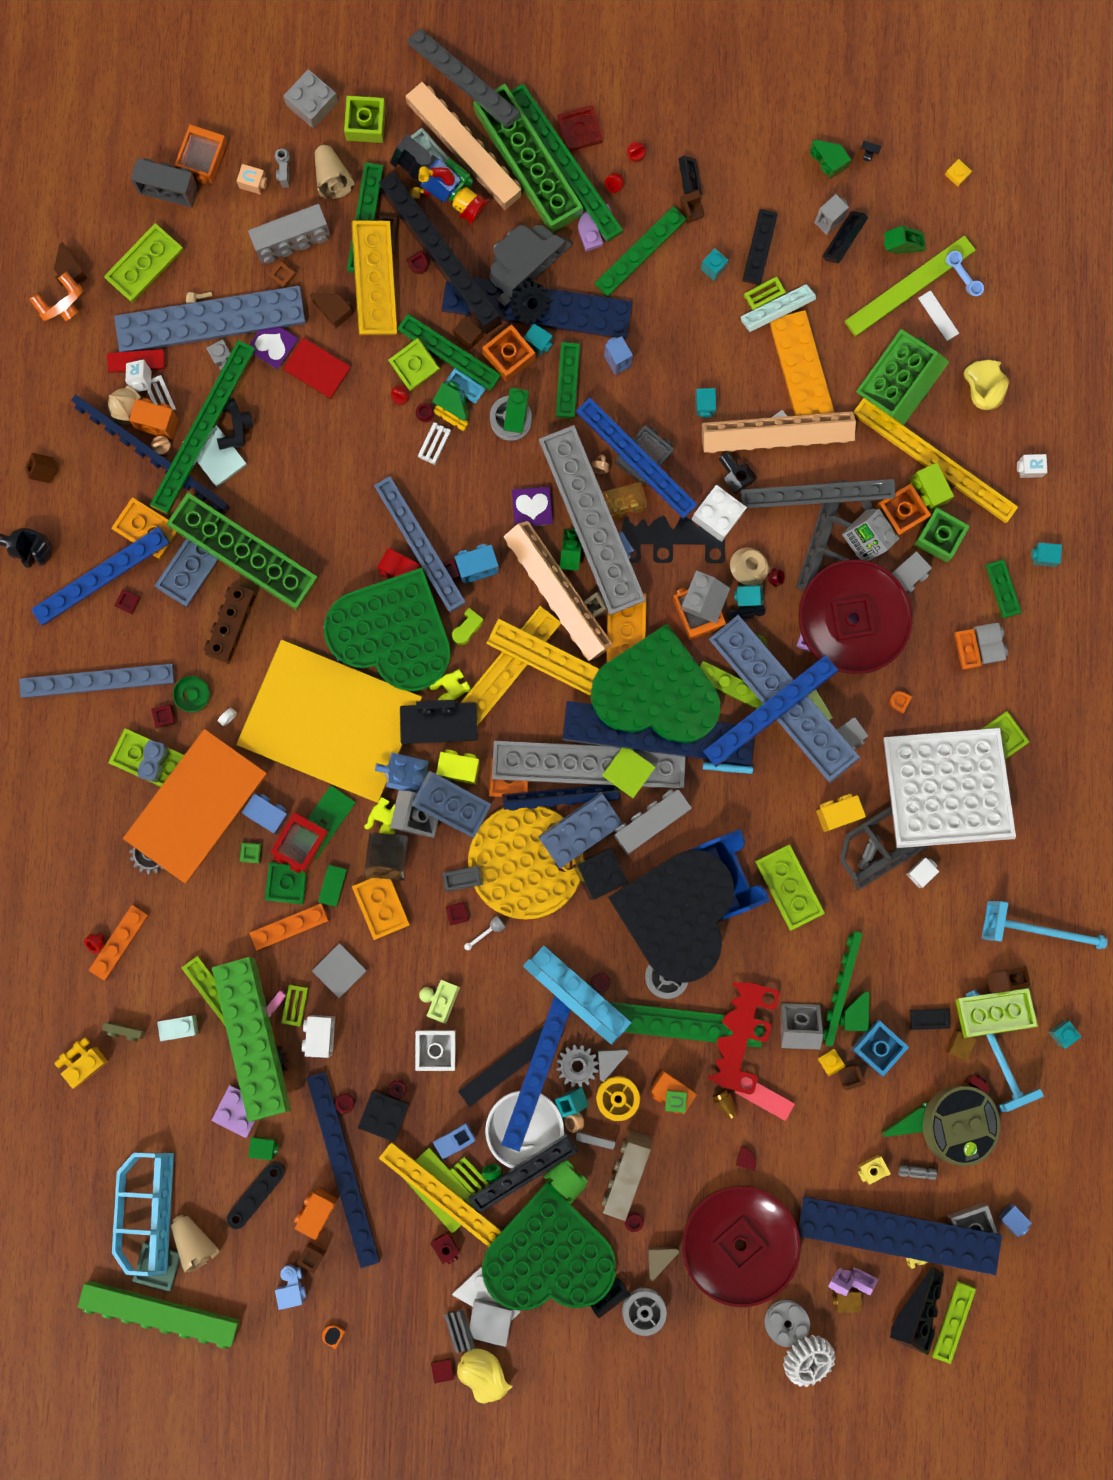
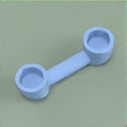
[946,251,984,296]

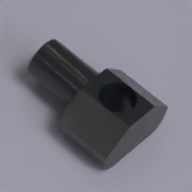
[719,451,757,494]

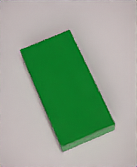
[318,865,347,907]

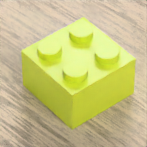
[436,750,480,785]

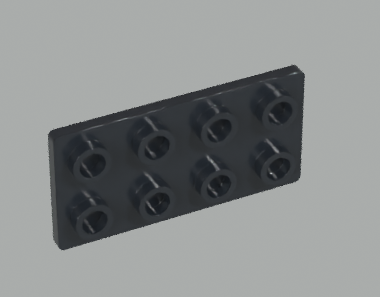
[400,700,478,744]

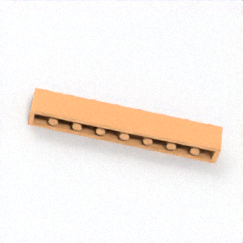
[406,82,522,210]
[702,411,856,453]
[504,521,613,661]

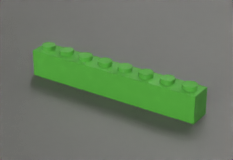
[77,1280,240,1349]

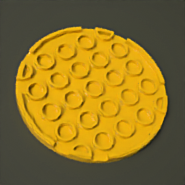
[468,806,584,919]

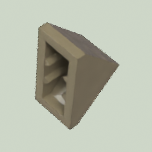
[584,592,608,619]
[648,1246,679,1281]

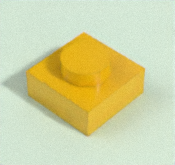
[945,159,972,187]
[818,1049,845,1077]

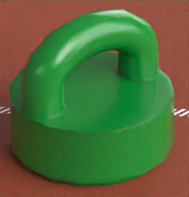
[481,1164,502,1182]

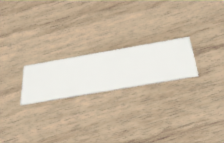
[918,290,959,341]

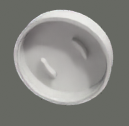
[485,1090,564,1168]

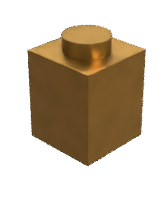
[946,1030,977,1061]
[832,1289,862,1313]

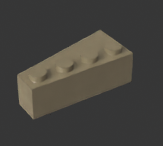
[601,1129,652,1221]

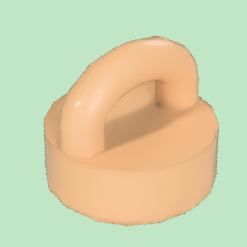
[151,436,171,456]
[591,454,609,474]
[564,1112,584,1133]

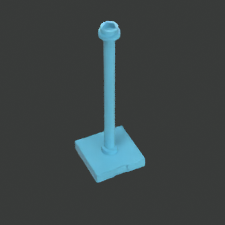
[981,901,1107,949]
[965,990,1044,1112]

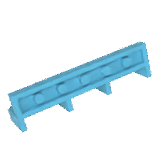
[523,946,632,1045]
[112,1153,174,1276]

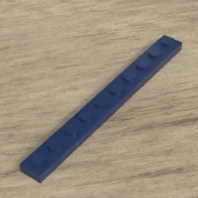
[71,394,230,513]
[306,1071,380,1268]

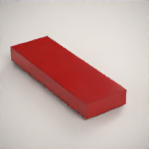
[107,349,165,373]

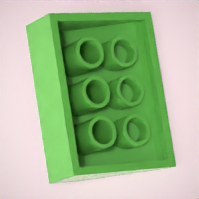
[856,329,949,425]

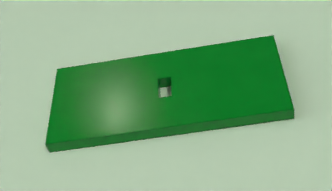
[292,785,356,860]

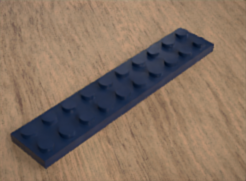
[441,277,632,340]
[562,701,754,766]
[798,1196,1002,1275]

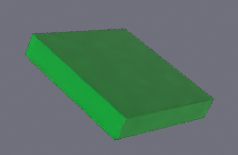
[265,862,308,905]

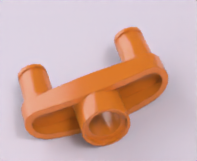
[29,271,84,322]

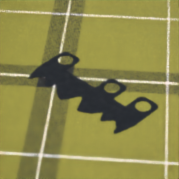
[621,516,725,563]

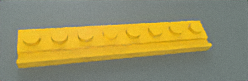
[461,606,561,727]
[486,619,600,695]

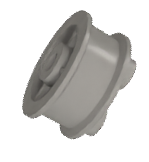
[490,396,532,441]
[645,965,688,999]
[622,1288,667,1336]
[764,1299,810,1347]

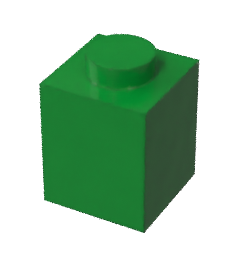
[248,1136,279,1160]

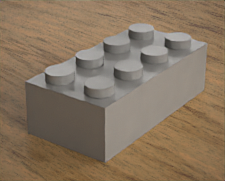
[248,204,331,264]
[614,789,692,855]

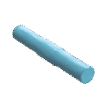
[703,762,753,774]

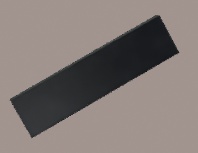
[742,209,778,285]

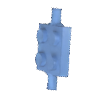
[375,753,429,793]

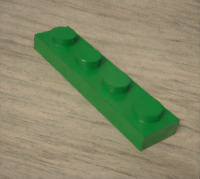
[556,342,580,419]

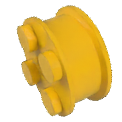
[596,1076,640,1121]

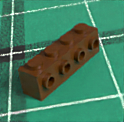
[204,583,256,664]

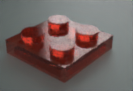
[557,105,603,152]

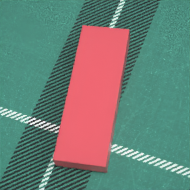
[734,1077,795,1121]

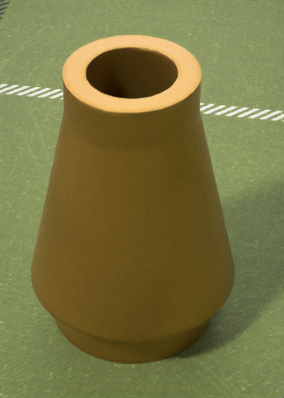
[712,1088,738,1119]

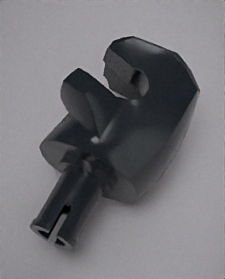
[0,528,53,568]

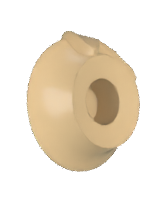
[730,547,770,585]

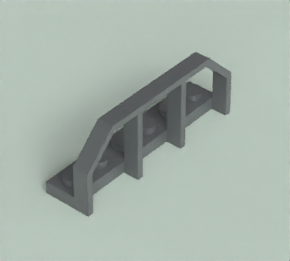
[796,480,873,591]
[840,806,928,891]

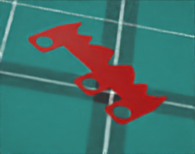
[707,982,780,1095]

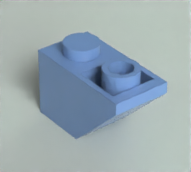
[433,1122,476,1159]

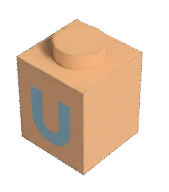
[237,164,268,195]

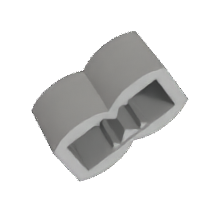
[973,622,1008,665]

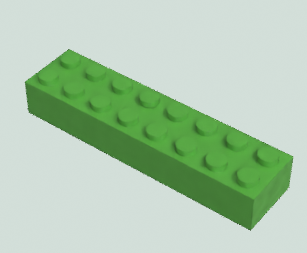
[473,84,583,233]
[167,493,318,611]
[212,957,292,1122]

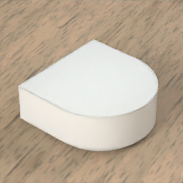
[218,708,238,727]

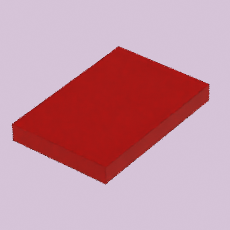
[283,338,351,399]

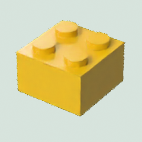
[816,794,866,832]

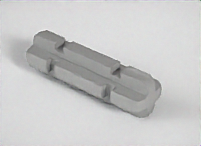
[858,834,881,870]
[898,1165,937,1180]

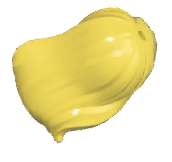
[963,360,1009,410]
[457,1348,513,1404]

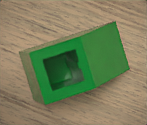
[810,140,851,179]
[560,529,581,571]

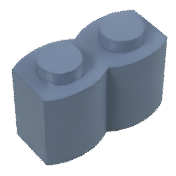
[138,740,168,783]

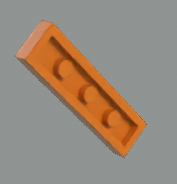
[250,903,329,951]
[88,905,149,981]

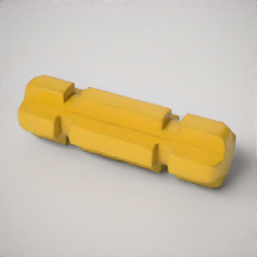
[434,405,469,431]

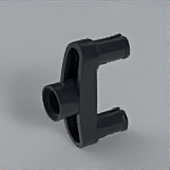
[217,398,254,450]

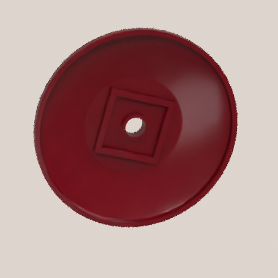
[798,560,912,674]
[682,1186,801,1307]

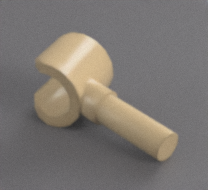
[186,292,212,304]

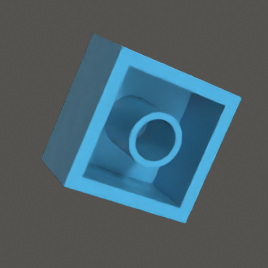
[455,544,499,585]
[850,1020,909,1077]

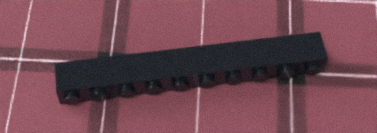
[378,172,502,334]

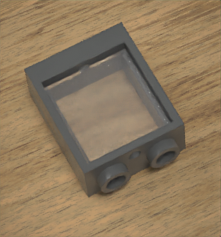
[615,425,674,487]

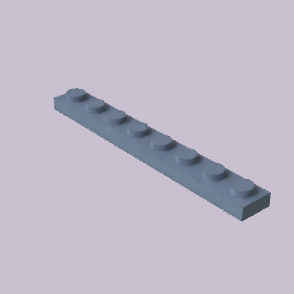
[374,476,466,613]
[19,664,175,698]

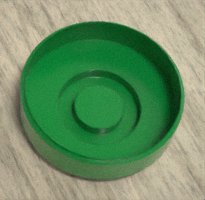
[173,676,211,713]

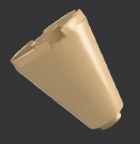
[314,145,354,199]
[171,1215,220,1273]

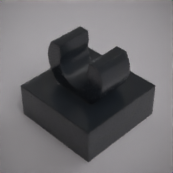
[860,141,881,162]

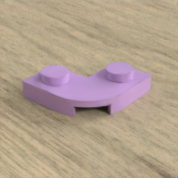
[578,204,612,252]
[828,1267,879,1296]

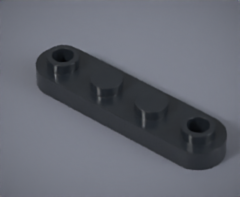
[227,1162,285,1229]

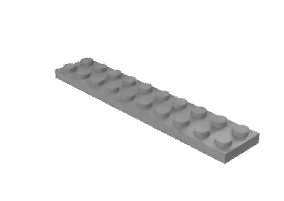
[539,425,646,615]
[492,741,685,789]

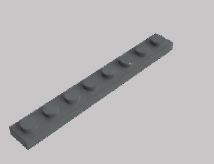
[407,28,521,128]
[741,479,896,508]

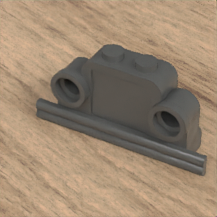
[490,225,572,307]

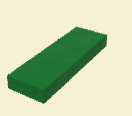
[985,559,1022,619]

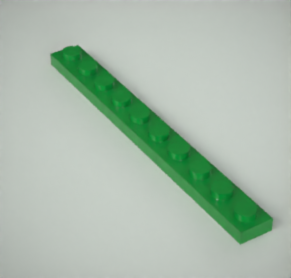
[510,83,623,243]
[150,340,256,514]

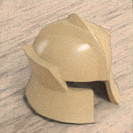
[107,386,142,425]

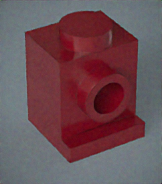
[430,1231,460,1265]

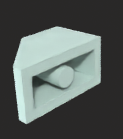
[157,1015,199,1041]

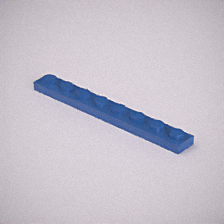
[576,398,697,519]
[31,527,170,626]
[703,655,839,767]
[501,996,571,1152]

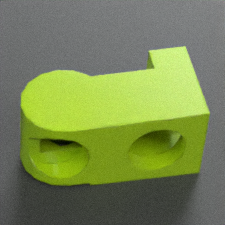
[452,608,484,646]

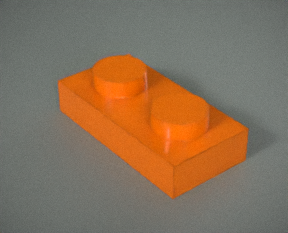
[954,629,982,670]

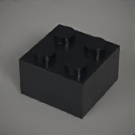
[573,848,628,900]
[358,1089,410,1142]

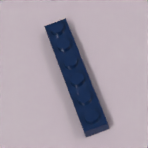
[502,785,619,811]

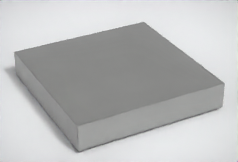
[312,943,367,998]
[469,1298,513,1347]

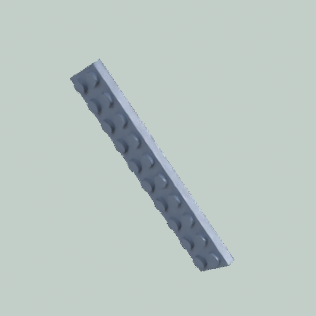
[114,286,306,352]
[709,615,861,783]

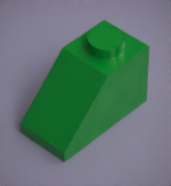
[884,225,926,254]
[432,380,471,421]
[503,387,529,434]
[839,991,869,1031]

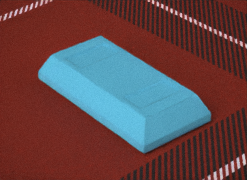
[446,368,486,404]

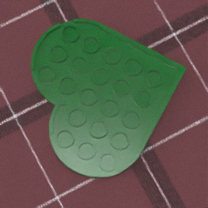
[324,568,450,691]
[590,624,720,743]
[482,1182,616,1310]

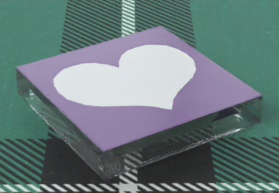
[249,327,299,371]
[512,487,553,527]

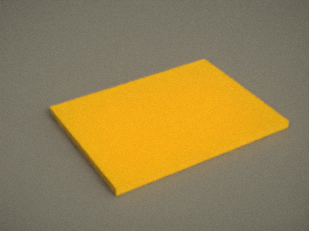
[236,640,422,803]

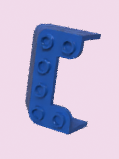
[688,829,770,922]

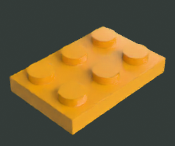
[111,497,178,560]
[352,871,410,940]

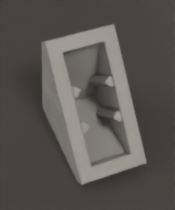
[598,1049,629,1082]

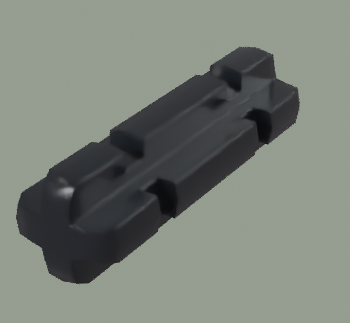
[727,605,765,621]

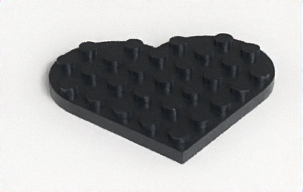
[608,850,734,983]

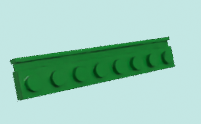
[608,1002,764,1048]

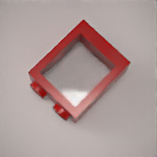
[270,812,329,874]

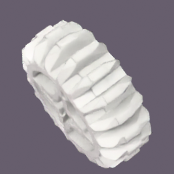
[783,1335,836,1387]

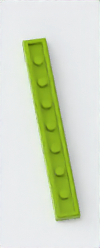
[844,235,976,337]

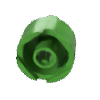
[543,1160,588,1204]

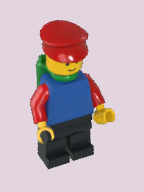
[390,134,490,226]

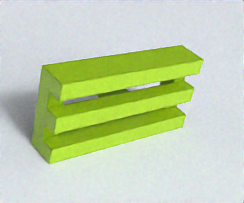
[744,276,786,311]
[281,985,309,1027]
[450,1156,489,1194]

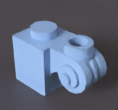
[275,1264,307,1310]

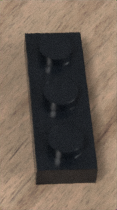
[822,211,868,263]

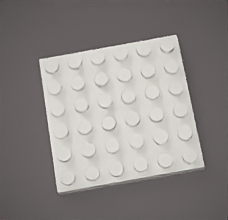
[883,728,1016,848]

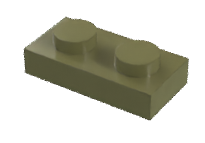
[102,1022,146,1041]

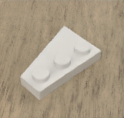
[452,1267,521,1321]

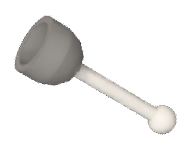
[464,915,506,950]

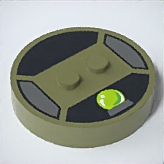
[922,1085,1000,1166]

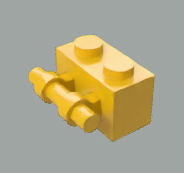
[54,1037,109,1089]

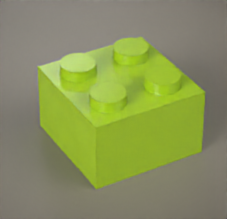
[344,96,386,143]
[910,463,954,512]

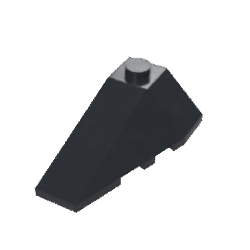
[890,1267,944,1355]

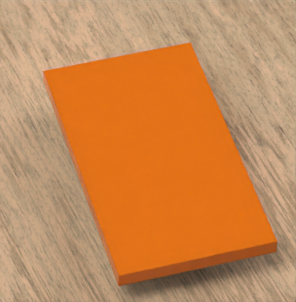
[123,729,267,884]

